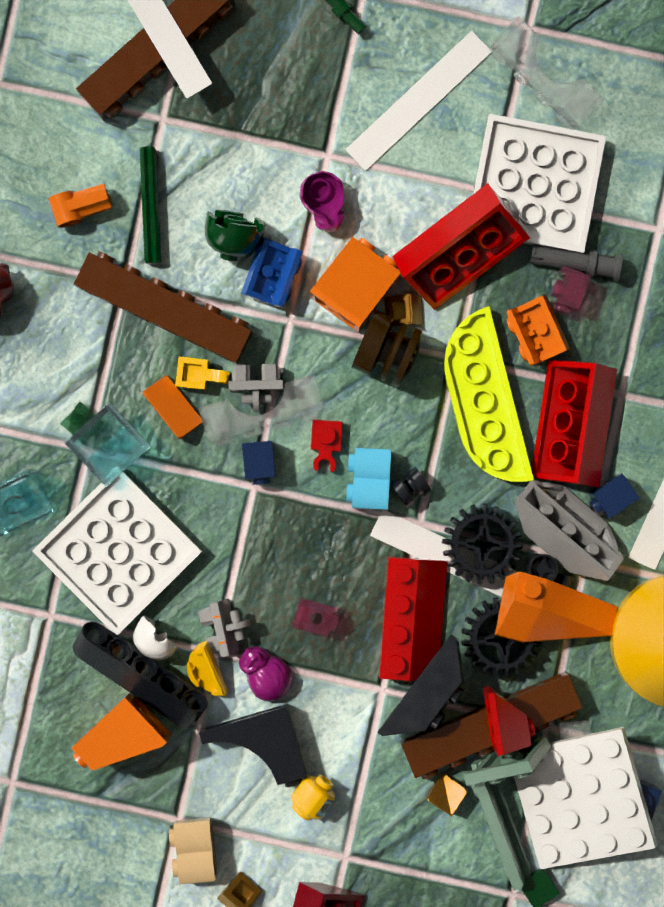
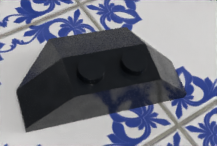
[377,634,464,736]

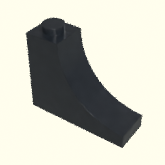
[199,703,307,787]

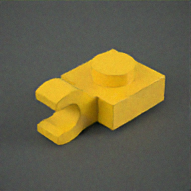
[175,357,230,390]

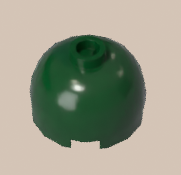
[204,210,265,261]

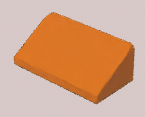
[142,375,204,440]

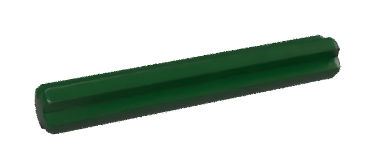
[140,146,161,265]

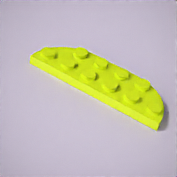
[444,306,534,482]

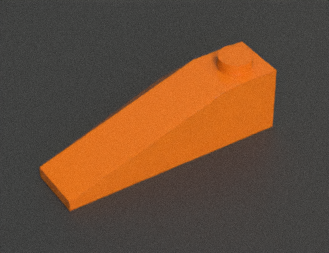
[495,571,617,643]

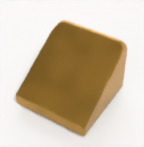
[385,294,423,327]
[217,871,262,907]

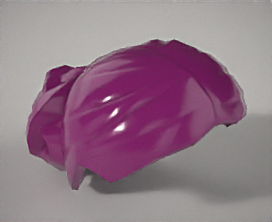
[299,171,345,232]
[239,646,293,701]

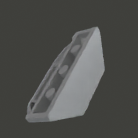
[515,480,624,581]

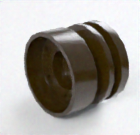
[351,309,423,387]

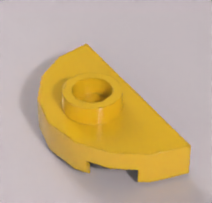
[186,640,228,696]

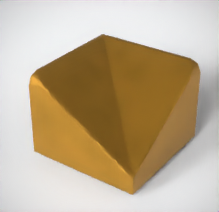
[426,772,468,817]

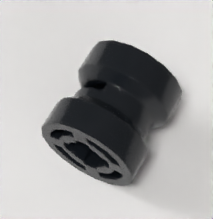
[391,467,432,508]
[525,554,558,581]

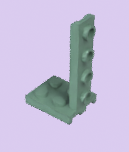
[463,737,551,891]

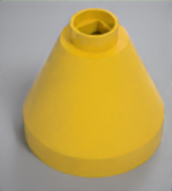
[609,575,664,707]

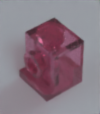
[551,266,591,315]
[292,597,339,637]

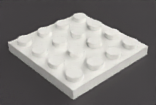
[473,114,606,253]
[33,467,203,635]
[514,727,658,869]

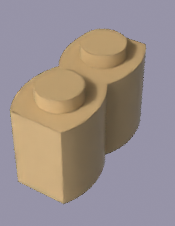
[169,817,218,885]

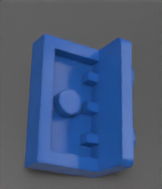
[241,238,303,307]

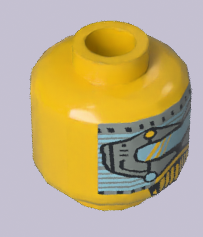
[291,774,336,821]

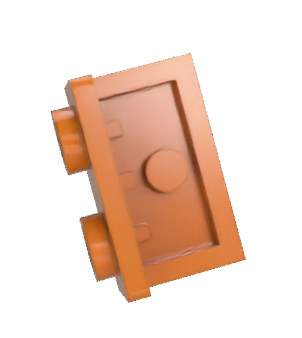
[506,295,570,366]

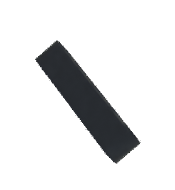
[72,621,208,728]

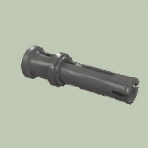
[530,245,623,281]

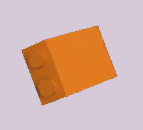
[310,237,401,333]
[71,693,172,771]

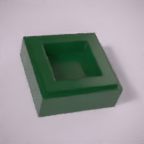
[521,868,560,907]

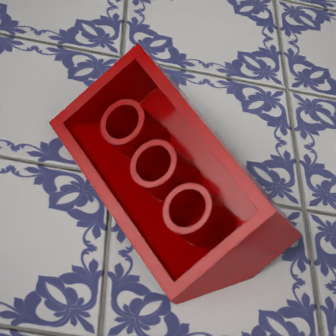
[392,183,530,310]
[532,360,617,488]
[379,556,447,681]

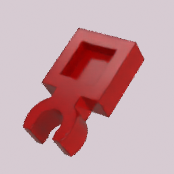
[311,420,342,472]

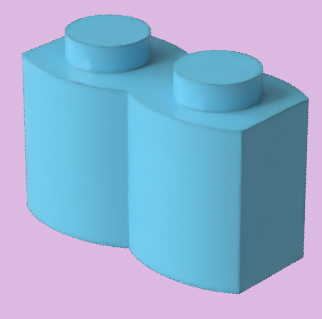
[346,448,391,510]

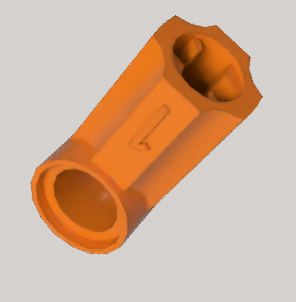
[48,183,113,228]

